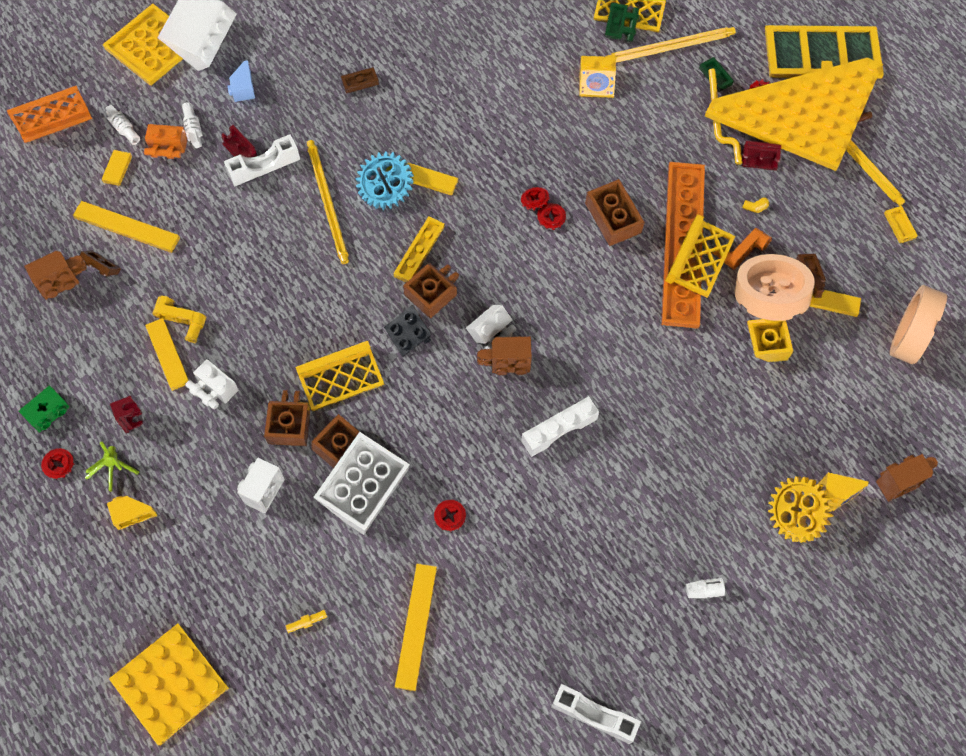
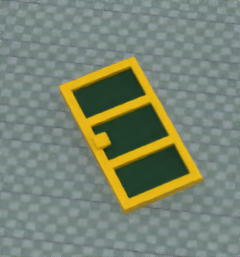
[765,25,884,79]

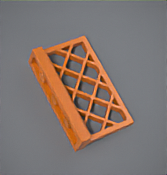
[7,86,92,143]

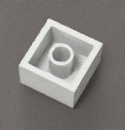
[237,458,285,513]

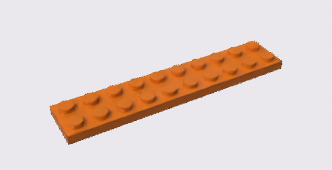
[661,162,705,328]

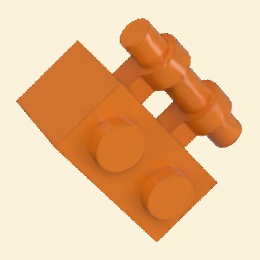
[144,124,187,159]

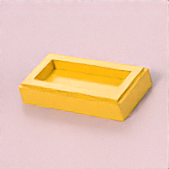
[102,150,132,186]
[884,206,918,243]

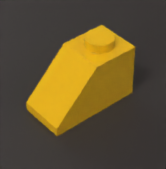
[107,496,157,530]

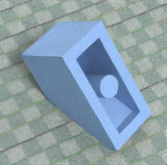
[227,60,255,102]

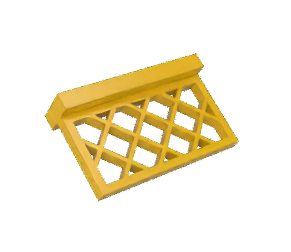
[593,0,666,33]
[665,214,735,298]
[295,341,384,412]

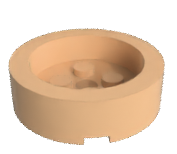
[735,254,815,321]
[890,285,947,364]

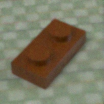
[341,67,379,94]
[79,250,121,277]

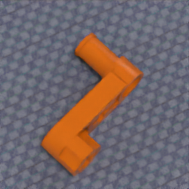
[712,228,772,270]

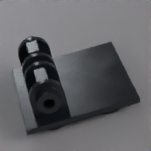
[384,305,432,357]

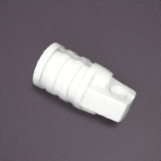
[686,578,725,599]

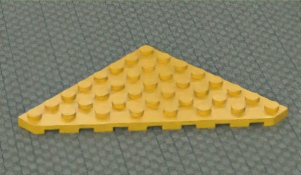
[705,58,883,171]

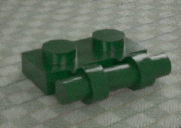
[605,2,640,42]

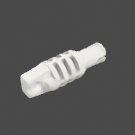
[182,103,203,149]
[106,105,140,145]

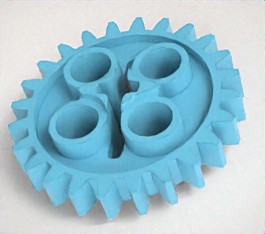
[356,151,414,210]

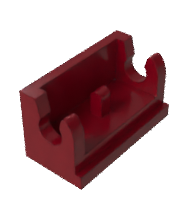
[221,125,257,158]
[741,141,781,171]
[110,395,143,434]

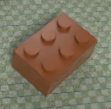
[585,179,645,246]

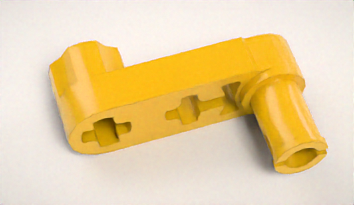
[152,296,207,343]

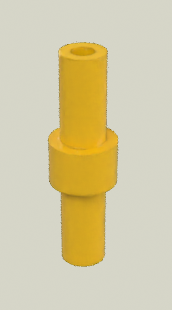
[285,610,327,633]

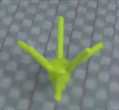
[85,441,139,492]

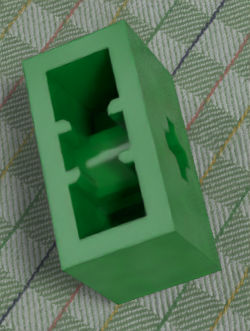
[19,385,70,433]

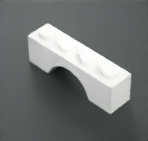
[224,135,300,187]
[521,396,599,457]
[551,684,641,744]

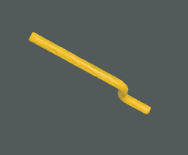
[708,69,742,165]

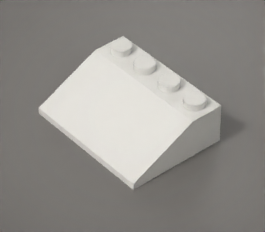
[158,0,237,71]
[314,432,410,535]

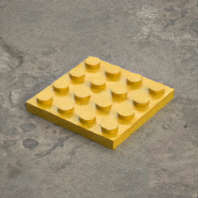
[103,4,183,86]
[109,623,229,746]

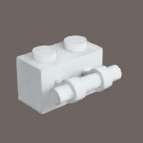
[466,305,517,349]
[186,359,239,409]

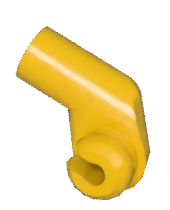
[742,197,770,213]

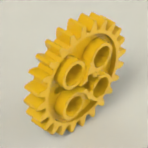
[768,476,834,543]

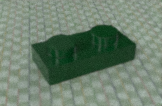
[699,57,734,92]

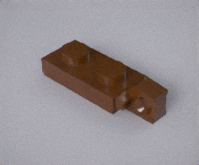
[796,254,826,298]

